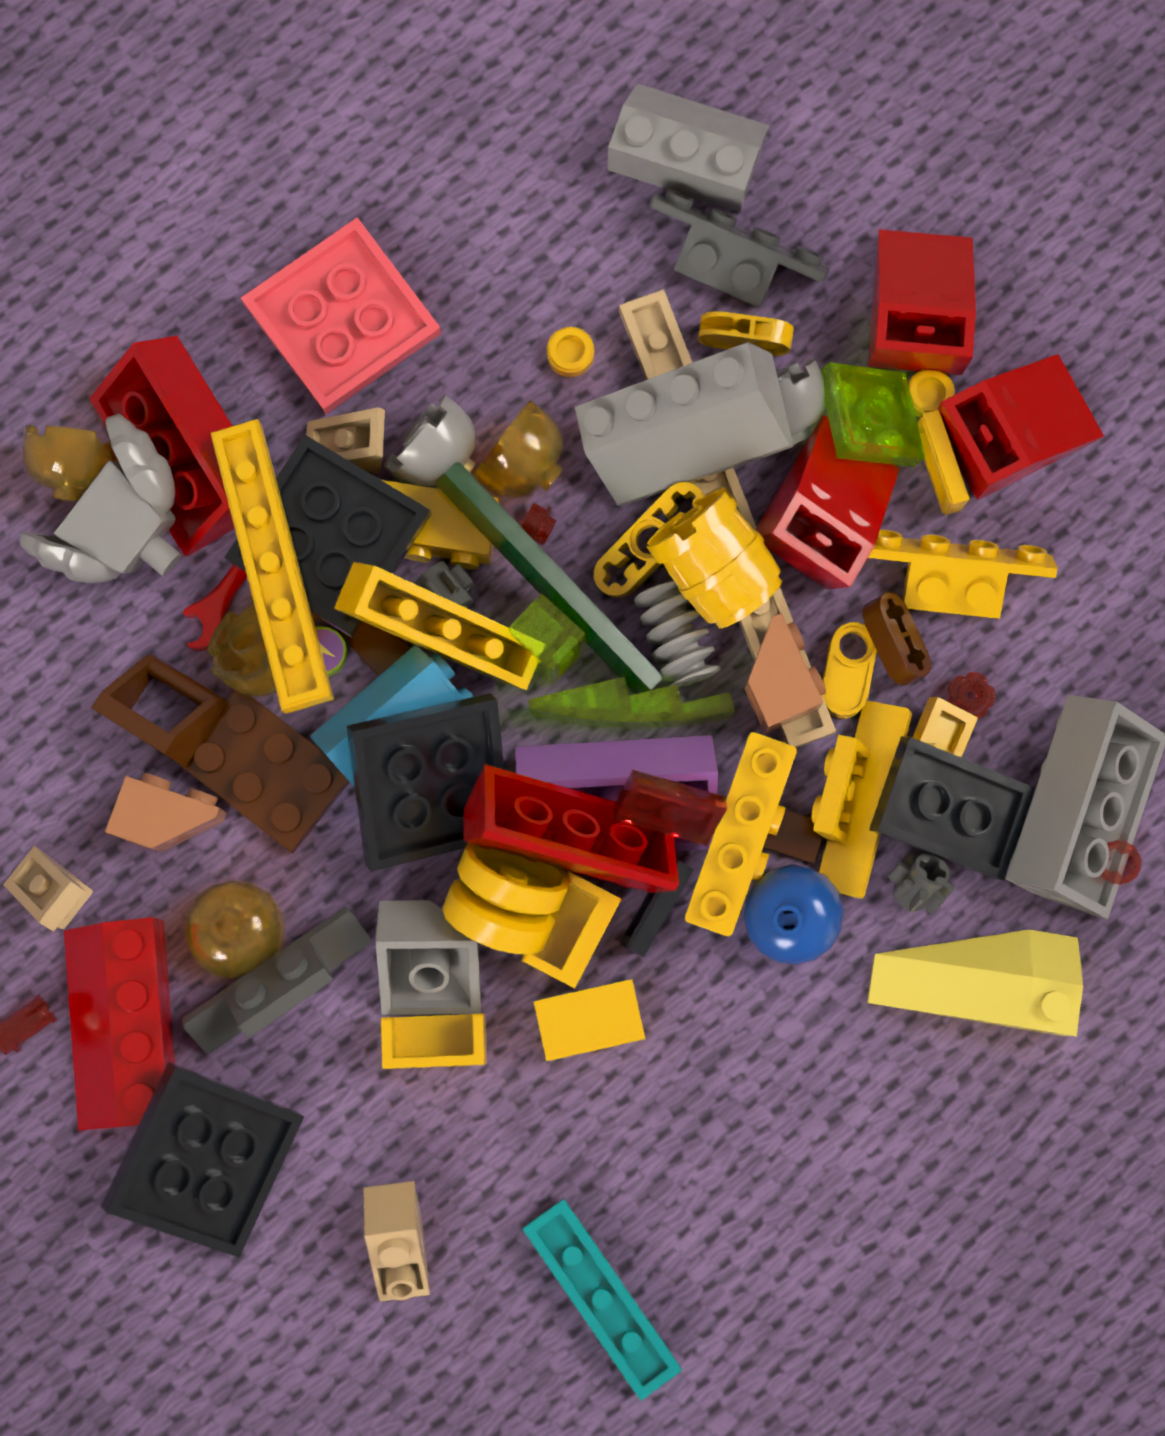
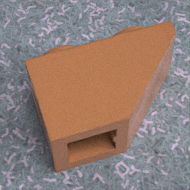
[744,612,826,734]
[105,772,227,852]

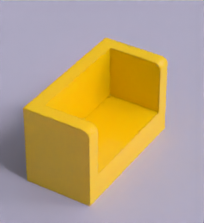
[521,871,621,989]
[533,979,646,1061]
[381,1013,487,1069]

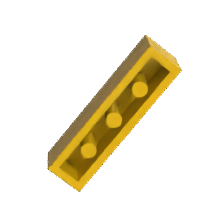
[382,480,499,570]
[334,562,545,690]

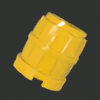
[647,487,782,628]

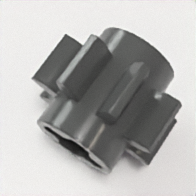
[415,562,475,609]
[888,851,955,914]

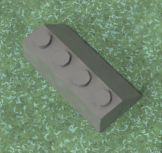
[575,342,794,506]
[1006,695,1165,919]

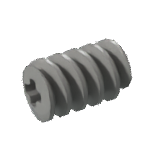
[635,581,721,689]

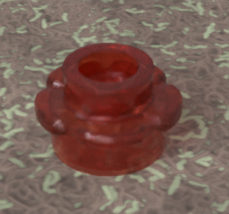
[521,503,557,546]
[948,672,996,719]

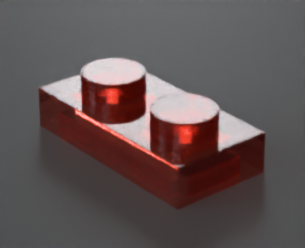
[613,769,727,846]

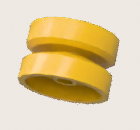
[442,842,571,954]

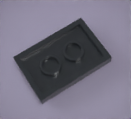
[869,736,1035,881]

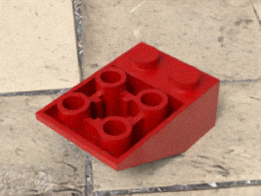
[868,229,976,375]
[937,354,1104,501]
[755,415,900,590]

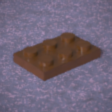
[176,686,350,854]

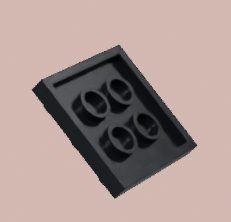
[224,435,432,638]
[346,693,505,872]
[100,1062,304,1258]

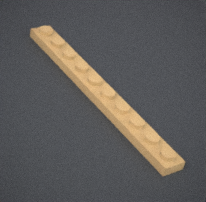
[619,289,836,748]

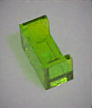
[509,593,586,686]

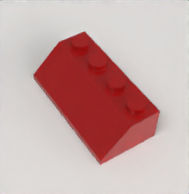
[89,335,235,556]
[464,764,679,893]
[64,917,175,1131]

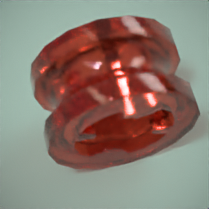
[1101,840,1142,885]

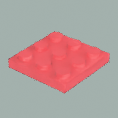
[241,217,442,415]

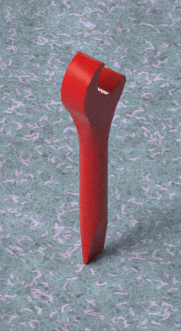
[183,565,247,651]

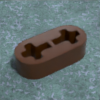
[863,592,931,686]

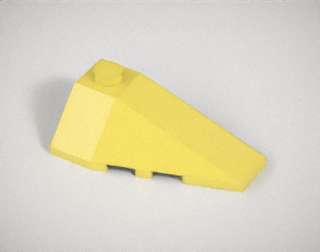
[867,929,1083,1036]

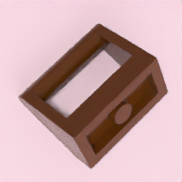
[91,654,226,767]

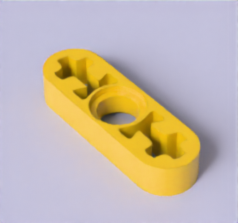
[594,482,704,598]

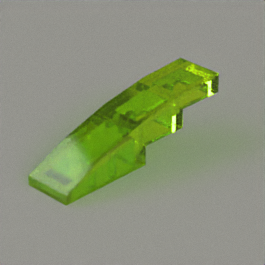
[528,677,735,729]

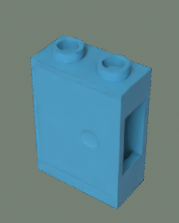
[310,645,474,787]

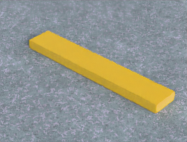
[211,419,334,714]

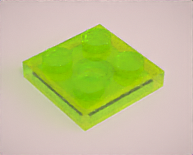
[820,362,925,467]

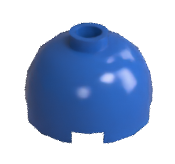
[743,864,844,965]

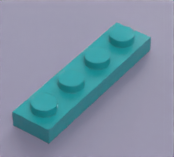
[522,1198,683,1401]

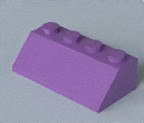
[515,735,718,851]

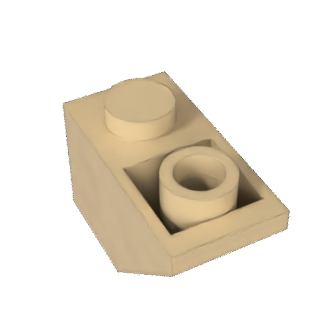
[364,1181,430,1302]

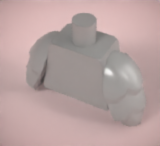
[20,414,182,583]

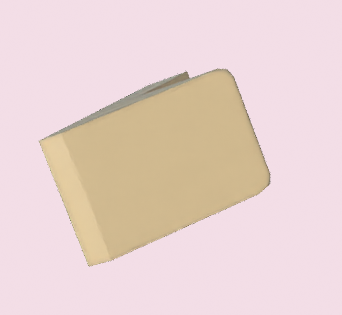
[306,407,385,474]
[3,846,93,932]

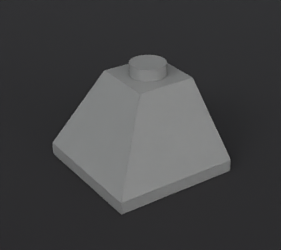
[375,900,481,1015]

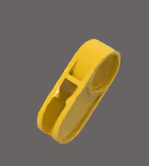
[697,311,794,357]
[822,622,877,719]

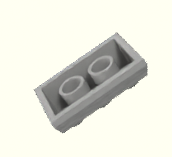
[607,83,770,212]

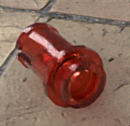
[0,994,58,1055]

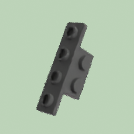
[649,189,830,308]
[181,907,371,1054]

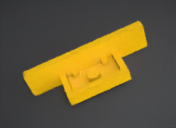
[868,529,1058,619]
[812,701,912,899]
[685,732,797,936]

